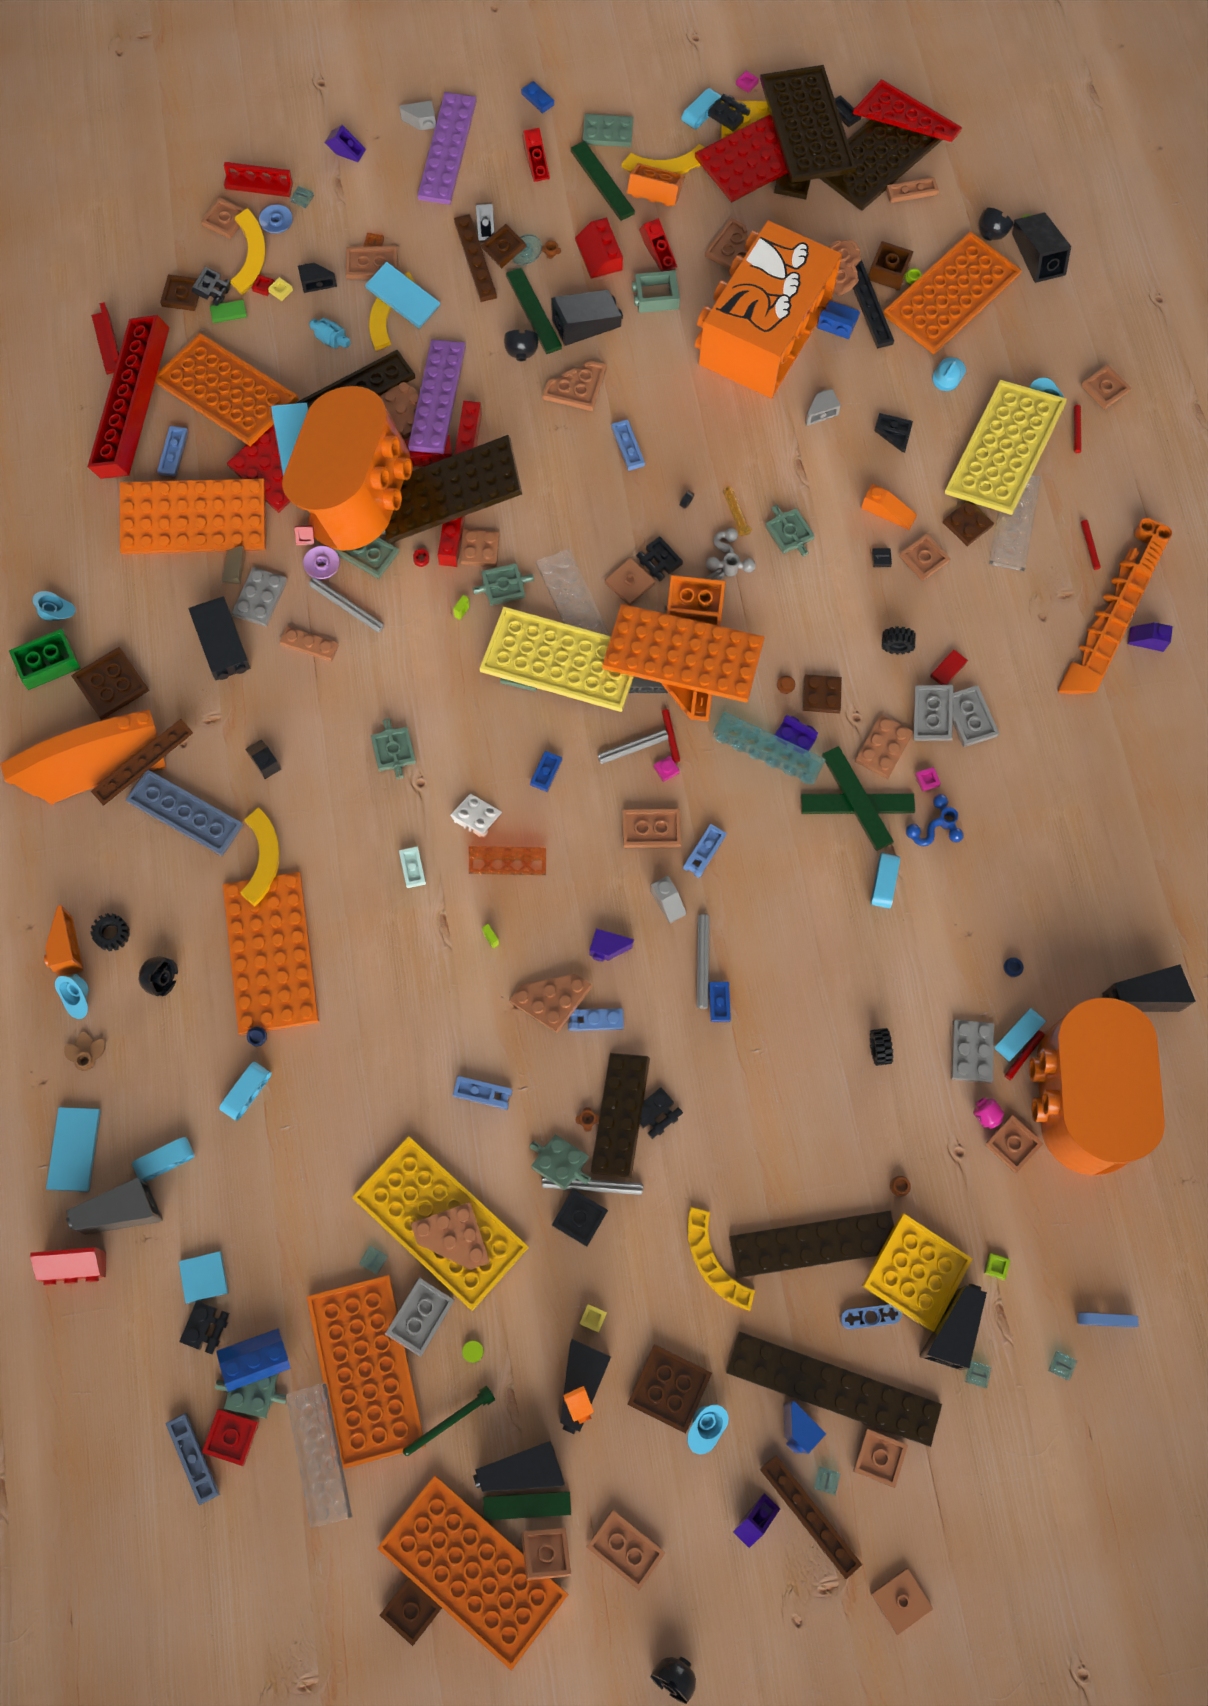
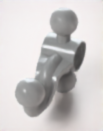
[706,528,756,577]

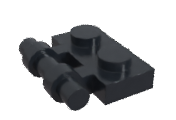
[708,94,751,132]
[191,266,231,306]
[636,537,683,581]
[640,1087,683,1139]
[179,1301,230,1355]

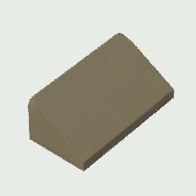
[222,546,246,584]

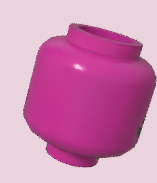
[973,1097,1004,1129]

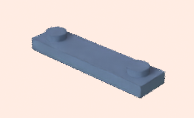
[165,1413,221,1505]

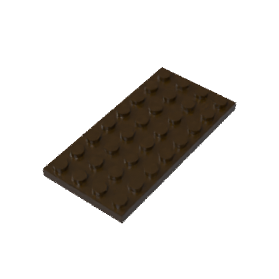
[760,65,856,183]
[819,119,942,211]
[385,435,522,544]

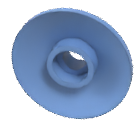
[259,205,293,233]

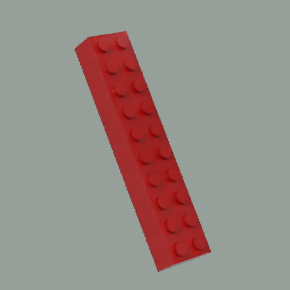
[87,315,170,479]

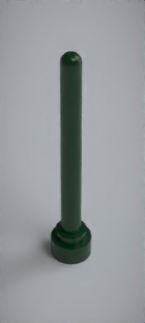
[403,1386,495,1456]

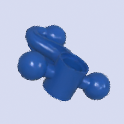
[906,794,964,846]

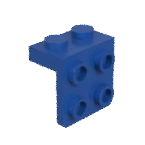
[817,301,860,339]

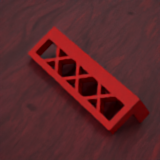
[224,162,293,197]
[91,302,119,375]

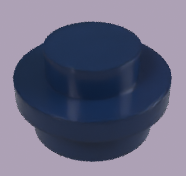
[1003,958,1024,977]
[247,1026,267,1046]

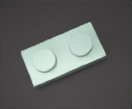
[399,846,426,888]

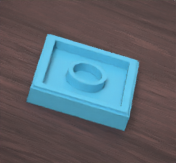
[179,1251,228,1304]

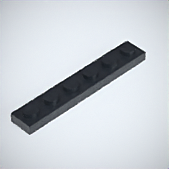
[853,260,894,349]

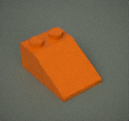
[44,905,84,976]

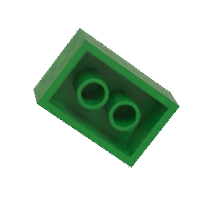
[9,629,81,690]

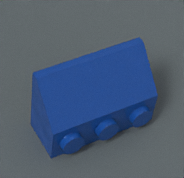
[216,1329,291,1392]
[783,1401,826,1454]

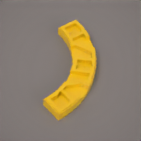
[622,144,705,174]
[231,208,265,295]
[369,272,416,351]
[240,807,280,907]
[687,1206,755,1312]

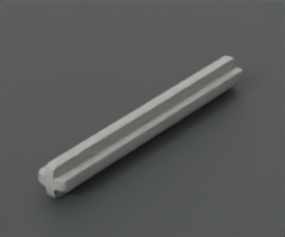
[309,577,384,632]
[697,914,709,1009]
[542,1177,643,1195]

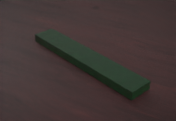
[571,141,635,221]
[506,268,562,355]
[822,746,894,851]
[800,794,915,814]

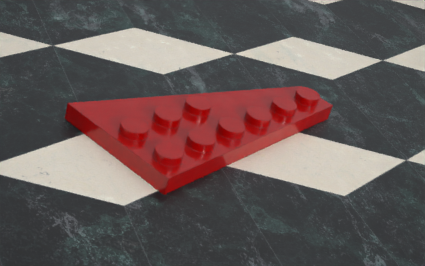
[853,79,962,142]

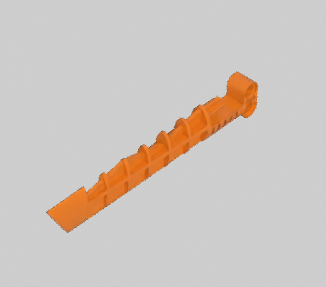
[1058,518,1172,693]

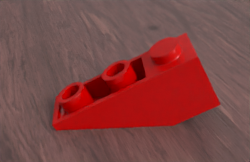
[522,128,550,182]
[639,218,678,272]

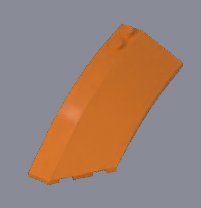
[661,575,726,722]
[0,709,166,805]

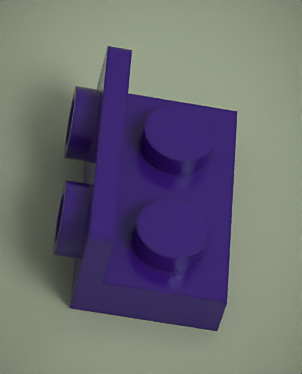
[773,715,818,757]

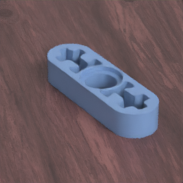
[840,1304,902,1329]
[1077,1313,1139,1327]

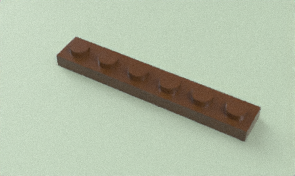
[454,214,497,302]
[91,719,193,806]
[759,1455,862,1579]

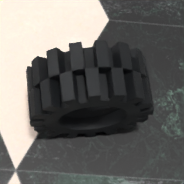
[882,626,916,655]
[90,913,130,951]
[870,1028,894,1066]

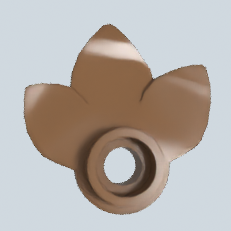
[64,1032,105,1071]

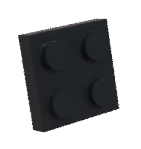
[552,1189,608,1247]

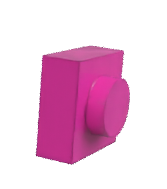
[736,71,759,93]
[654,756,680,782]
[915,767,941,792]

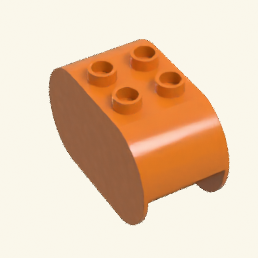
[282,386,412,551]
[1029,998,1165,1175]

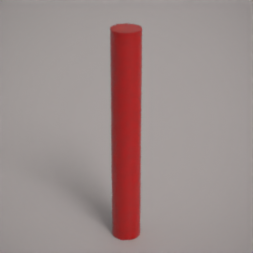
[1074,405,1081,453]
[1081,520,1101,570]
[662,709,680,763]
[1004,1030,1045,1080]

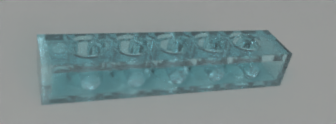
[713,712,826,785]

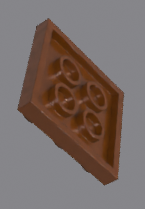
[71,646,150,720]
[627,1344,712,1434]

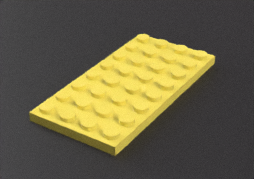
[945,380,1067,515]
[480,607,634,712]

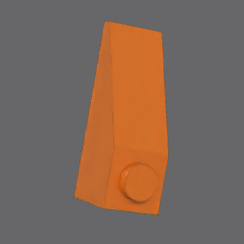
[861,484,917,530]
[563,1386,594,1424]

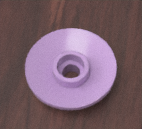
[303,546,340,579]

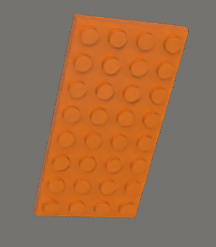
[883,231,1022,355]
[155,333,299,446]
[120,479,266,554]
[602,604,765,703]
[223,872,319,1035]
[306,1275,426,1470]
[377,1475,569,1671]

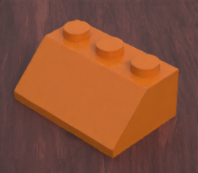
[627,163,685,206]

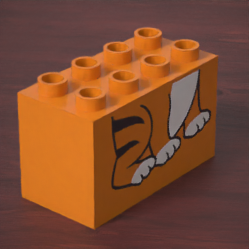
[695,220,842,399]

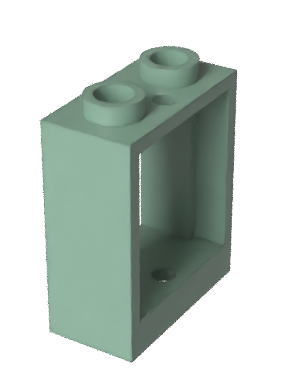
[632,270,680,313]

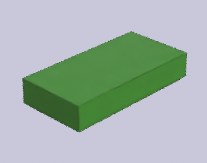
[210,300,247,324]

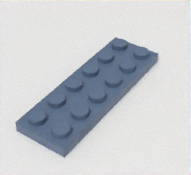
[126,770,244,856]

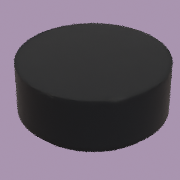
[679,490,695,509]

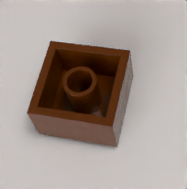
[869,241,914,290]

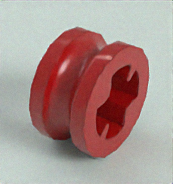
[413,549,429,567]

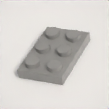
[232,567,287,627]
[914,685,954,741]
[953,685,999,747]
[951,1020,994,1083]
[385,1277,454,1357]

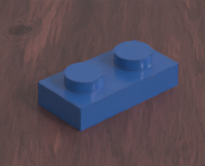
[521,81,554,113]
[530,751,562,792]
[709,982,731,1022]

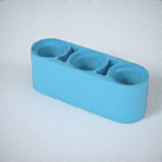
[681,88,721,129]
[871,852,900,909]
[994,1008,1046,1061]
[219,1061,271,1121]
[131,1137,195,1182]

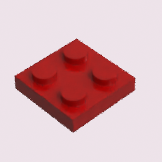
[202,1409,259,1466]

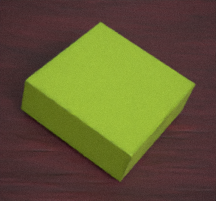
[453,595,470,620]
[482,924,499,948]
[984,1253,1010,1280]

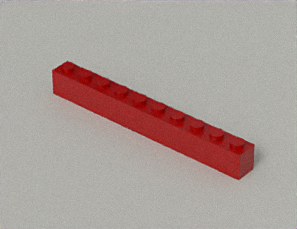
[438,400,482,567]

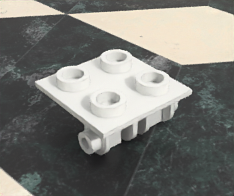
[450,793,502,838]

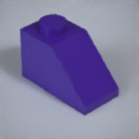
[324,125,366,162]
[1128,622,1173,652]
[589,928,634,961]
[733,1493,780,1548]

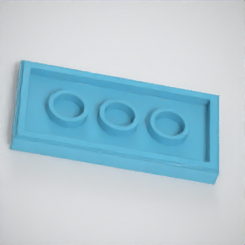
[365,262,440,329]
[271,403,308,475]
[46,1107,101,1192]

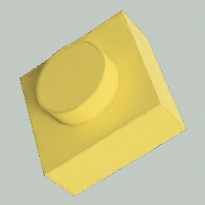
[268,277,293,301]
[579,1304,607,1333]

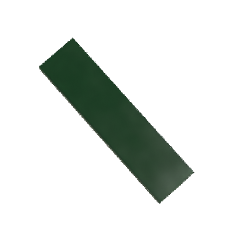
[483,1492,571,1521]

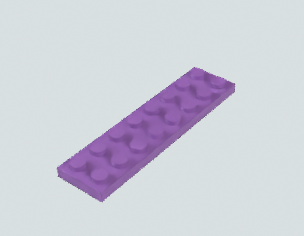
[418,92,477,205]
[408,339,466,454]

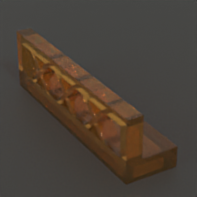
[469,846,546,876]

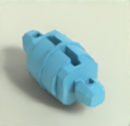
[309,318,351,349]

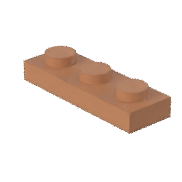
[886,177,939,203]
[280,626,339,662]

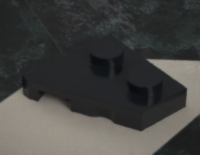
[874,413,913,453]

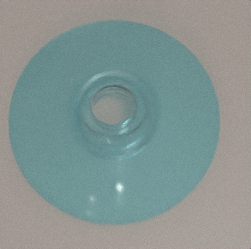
[512,235,542,265]

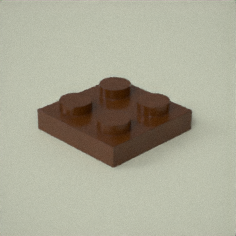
[481,224,527,269]
[160,274,199,311]
[943,501,994,547]
[803,674,842,714]
[379,1578,442,1646]

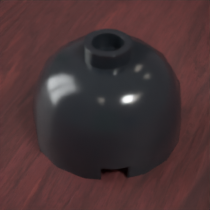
[978,207,1013,241]
[504,330,538,361]
[138,956,178,996]
[650,1657,696,1704]

